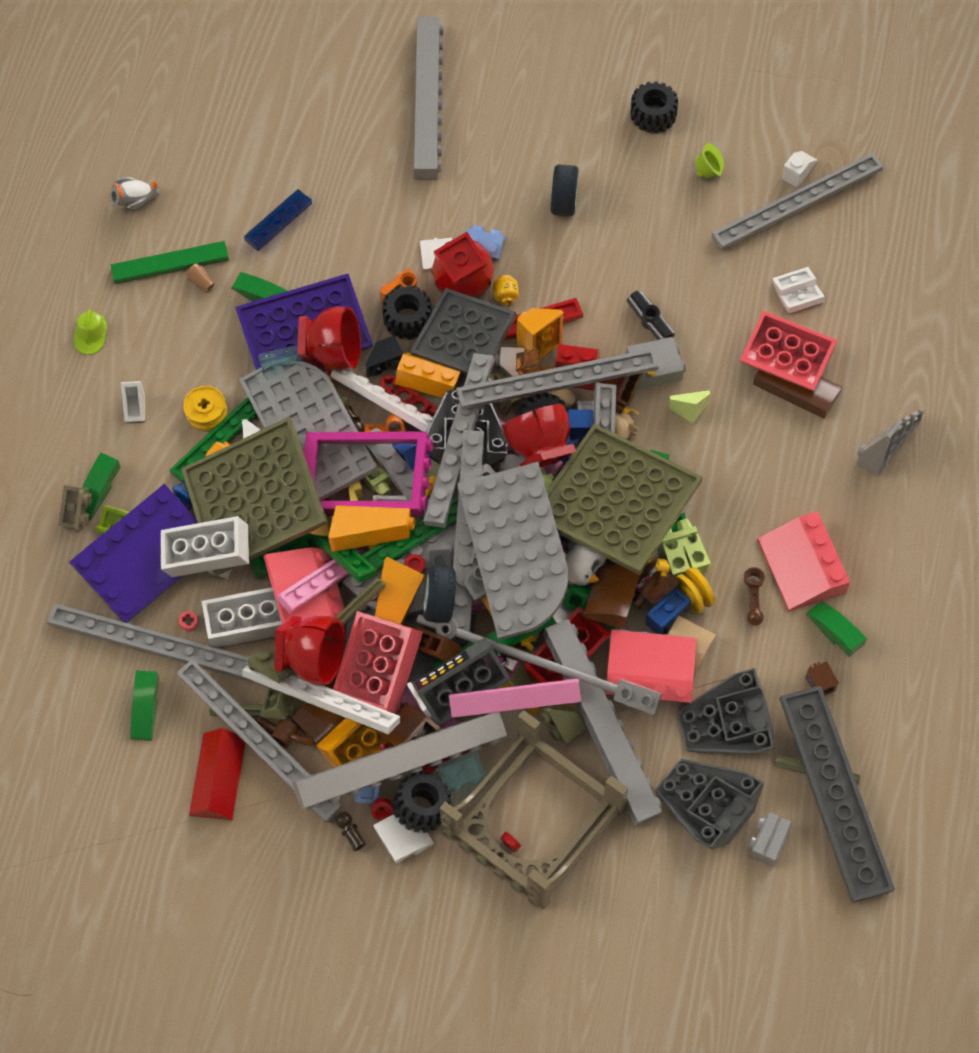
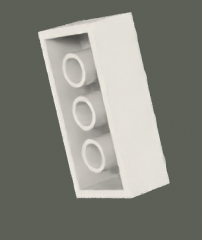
[161,516,249,577]
[202,587,282,648]

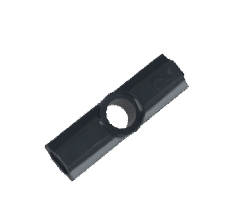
[627,290,675,340]

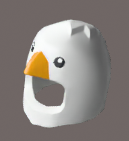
[566,545,606,586]

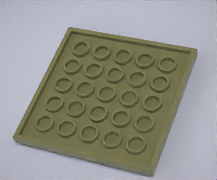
[181,417,328,576]
[547,424,702,575]

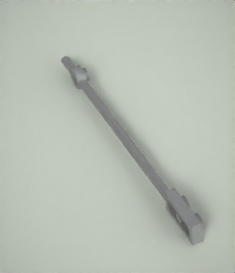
[416,614,662,715]

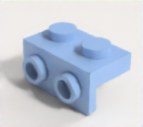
[466,225,506,259]

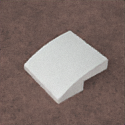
[772,267,825,314]
[373,815,434,864]

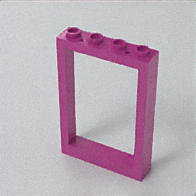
[304,432,433,517]

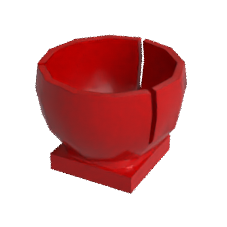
[431,232,495,299]
[298,306,361,370]
[503,404,576,467]
[274,616,345,685]

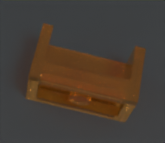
[516,349,554,375]

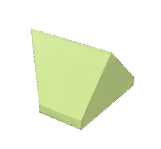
[668,391,710,424]

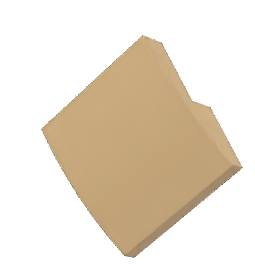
[668,616,716,675]

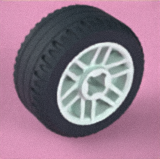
[551,164,579,216]
[423,566,456,623]

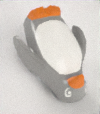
[111,177,160,210]

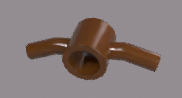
[255,715,313,748]

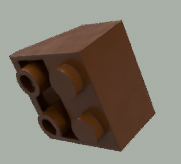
[377,702,441,747]

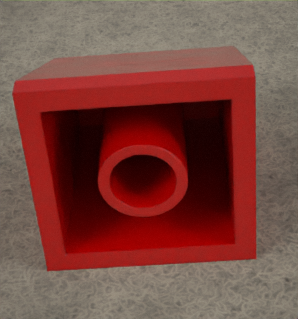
[555,344,600,391]

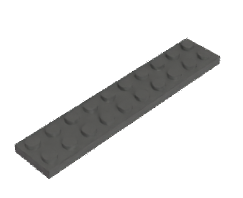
[779,686,895,903]

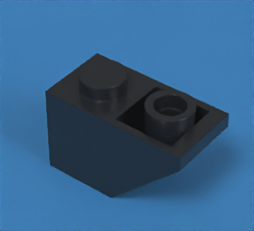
[365,335,403,377]

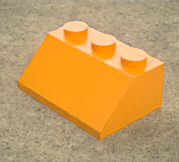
[517,308,563,366]
[395,352,463,398]
[316,718,389,767]

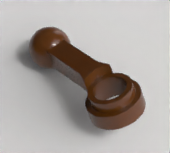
[743,567,765,626]

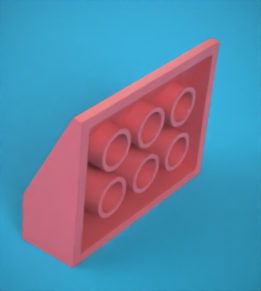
[739,310,837,392]
[758,511,850,611]
[264,547,349,626]
[333,611,423,713]
[605,629,696,703]

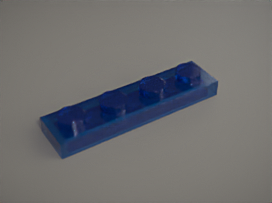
[244,189,312,251]

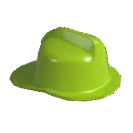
[695,143,724,179]
[74,309,107,355]

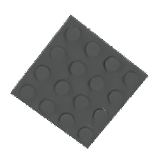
[410,288,517,375]

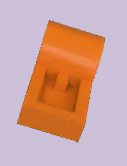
[380,268,417,303]
[365,413,406,432]

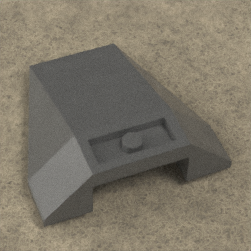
[426,390,508,465]
[678,668,775,754]
[655,758,764,850]

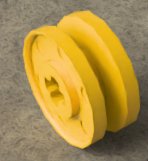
[183,386,227,431]
[675,567,716,614]

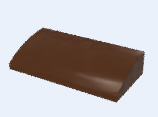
[753,370,842,419]
[583,558,640,629]
[291,674,345,745]

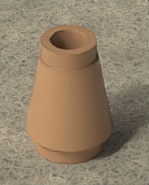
[186,264,215,292]

